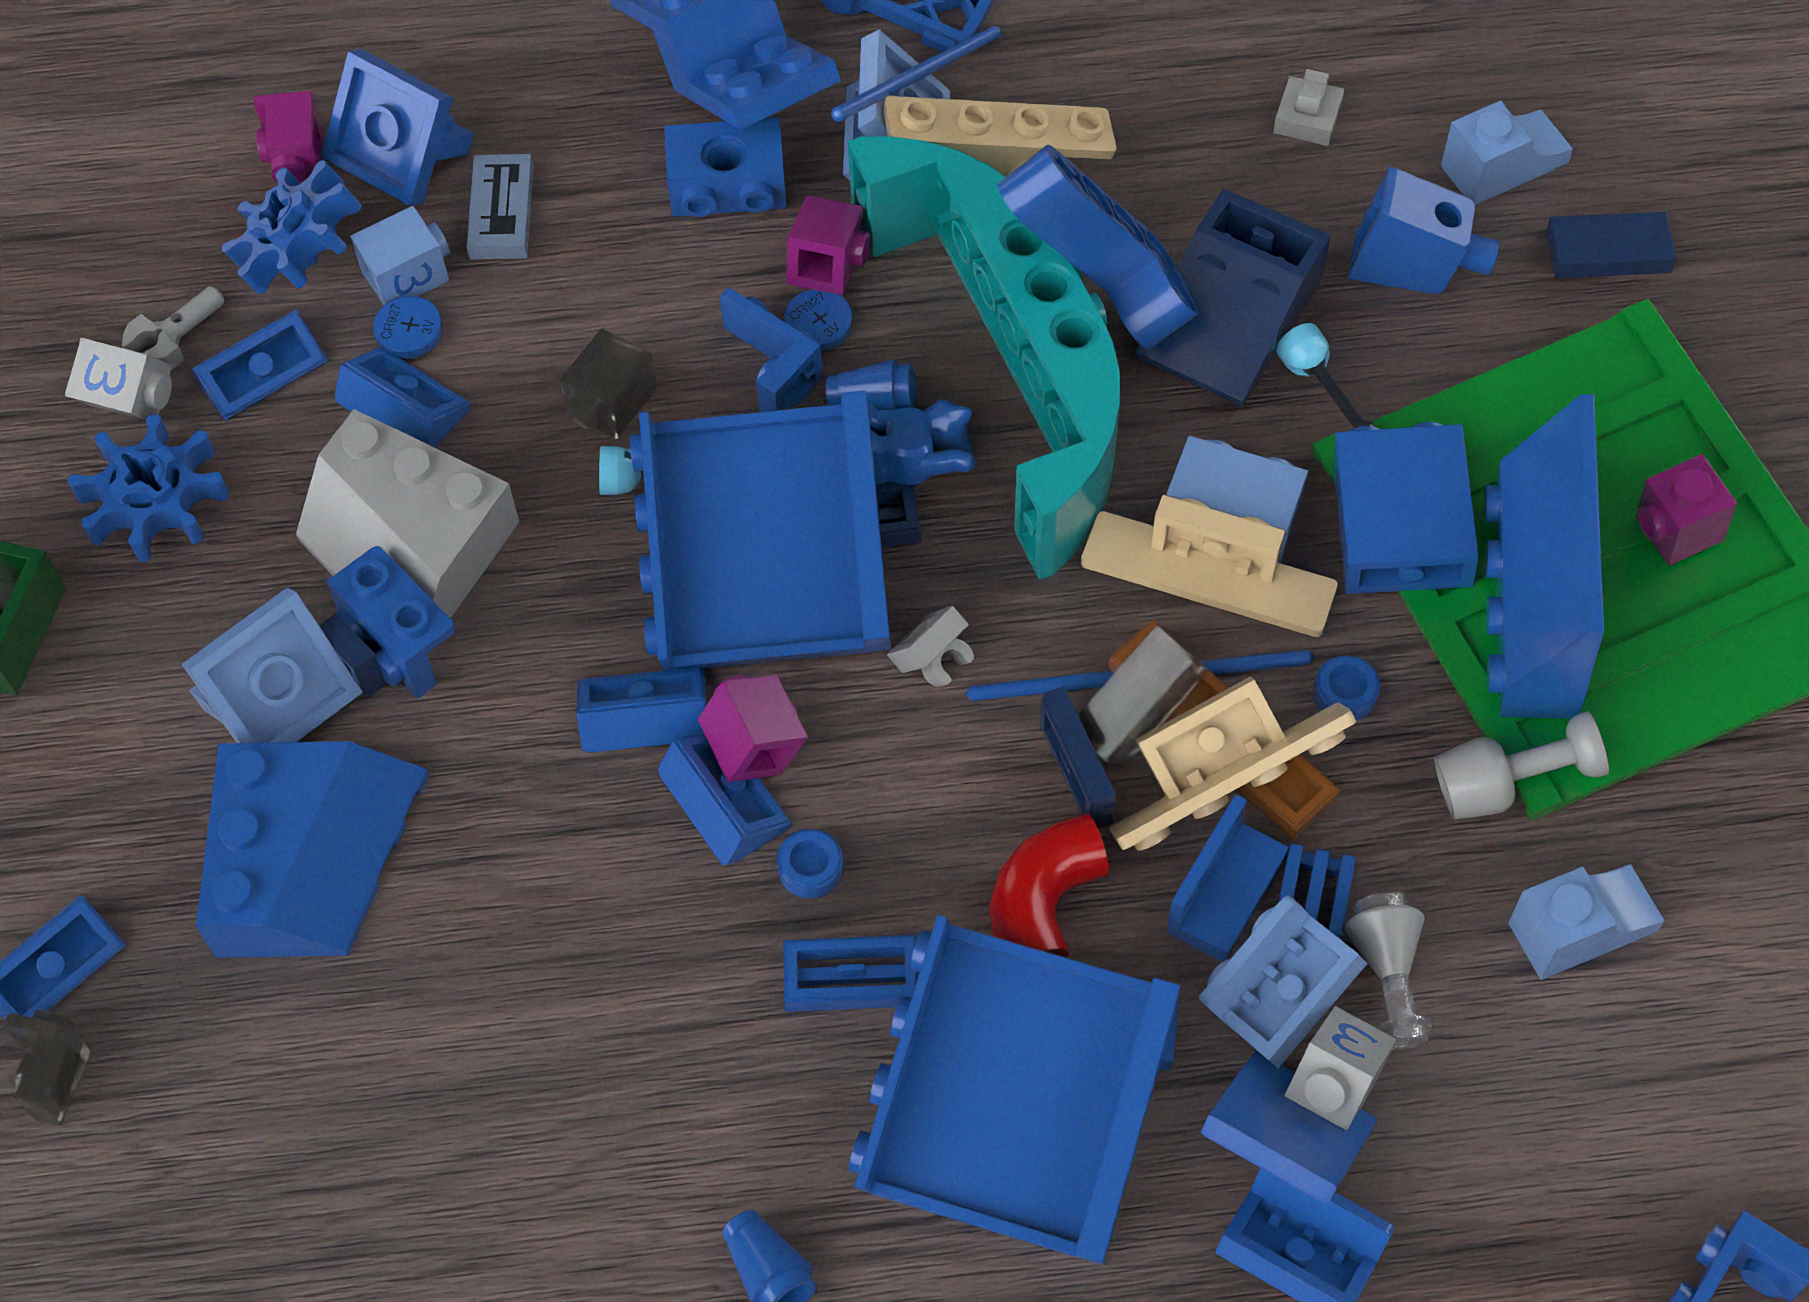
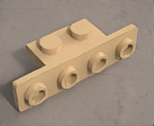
[883,96,1117,177]
[1081,495,1338,637]
[1109,677,1357,851]

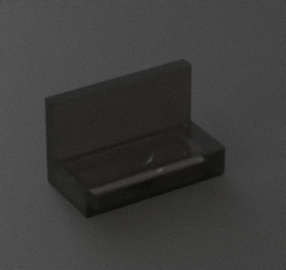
[1078,625,1209,767]

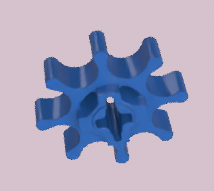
[222,160,362,295]
[68,414,230,562]

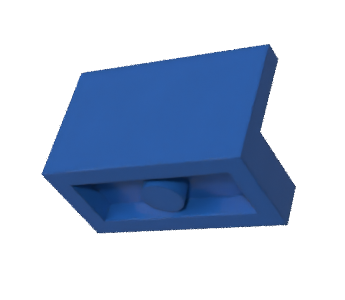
[1167,794,1290,962]

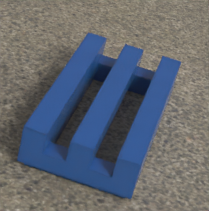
[1278,843,1356,940]
[783,935,919,1012]

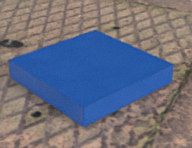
[1200,1051,1378,1205]

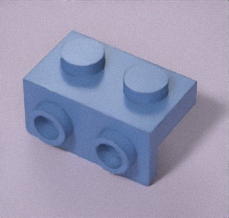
[1199,895,1368,1068]

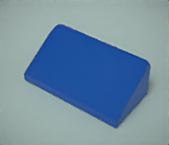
[191,309,328,421]
[334,347,471,448]
[576,667,707,753]
[658,733,792,866]
[0,895,126,1035]

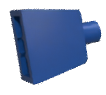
[1347,167,1499,294]

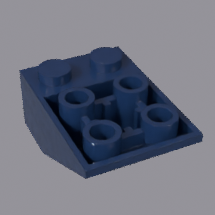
[1136,188,1331,406]

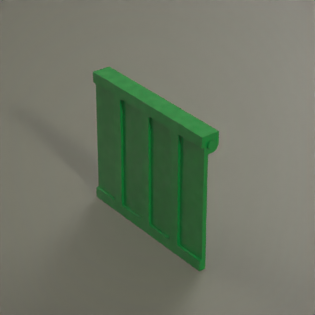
[1312,298,1809,822]

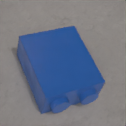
[1333,422,1478,594]

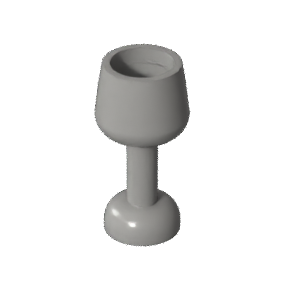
[1434,711,1609,820]

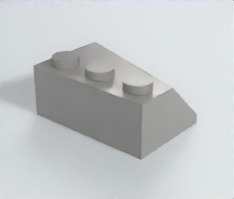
[296,409,519,619]

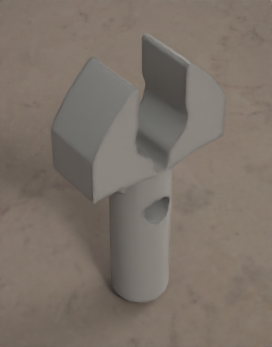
[122,286,225,370]

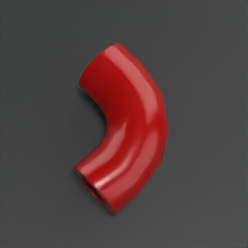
[989,813,1109,958]

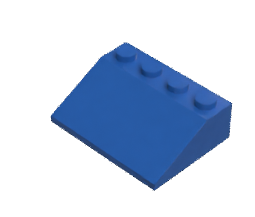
[1484,394,1604,719]

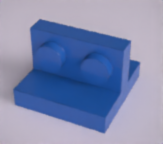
[321,49,474,206]

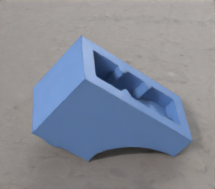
[1441,100,1573,205]
[1508,864,1665,980]

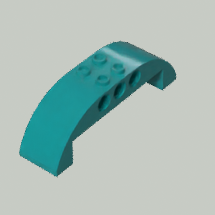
[848,136,1120,580]

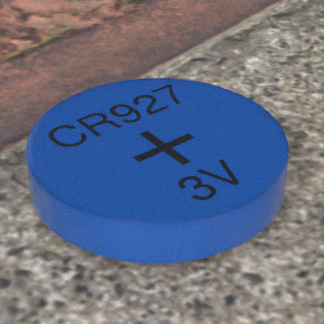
[784,289,852,351]
[373,296,443,359]

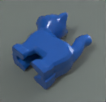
[868,399,975,485]

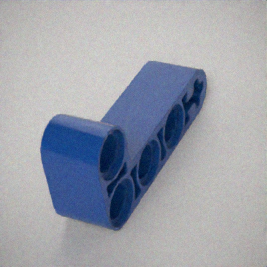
[997,145,1199,350]

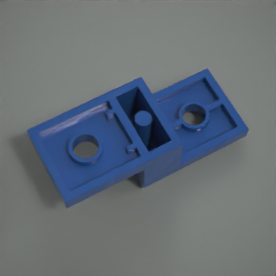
[609,0,841,130]

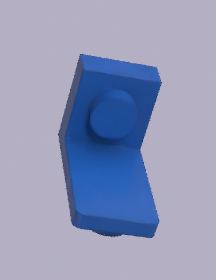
[720,288,823,412]
[1668,1210,1809,1302]

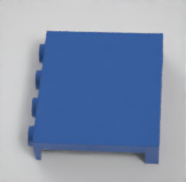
[630,390,892,670]
[849,915,1181,1266]

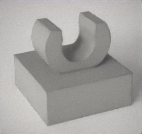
[1273,69,1345,146]
[886,605,974,687]

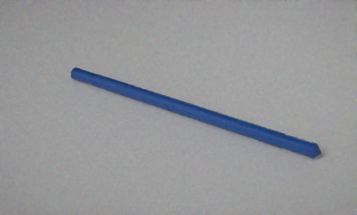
[831,26,1001,122]
[964,649,1316,701]

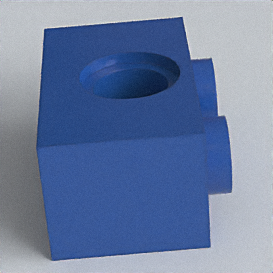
[664,117,787,217]

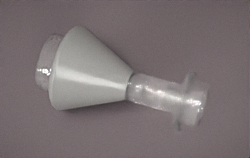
[1344,892,1433,1050]

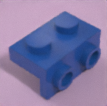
[327,546,455,699]
[1215,1168,1394,1302]

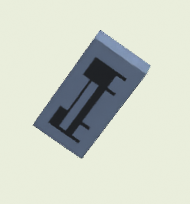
[467,154,534,260]

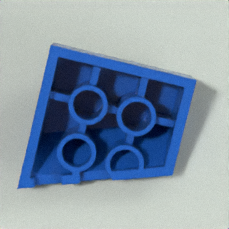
[196,741,429,958]

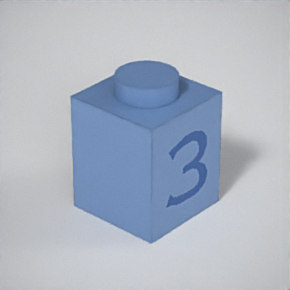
[350,206,450,306]

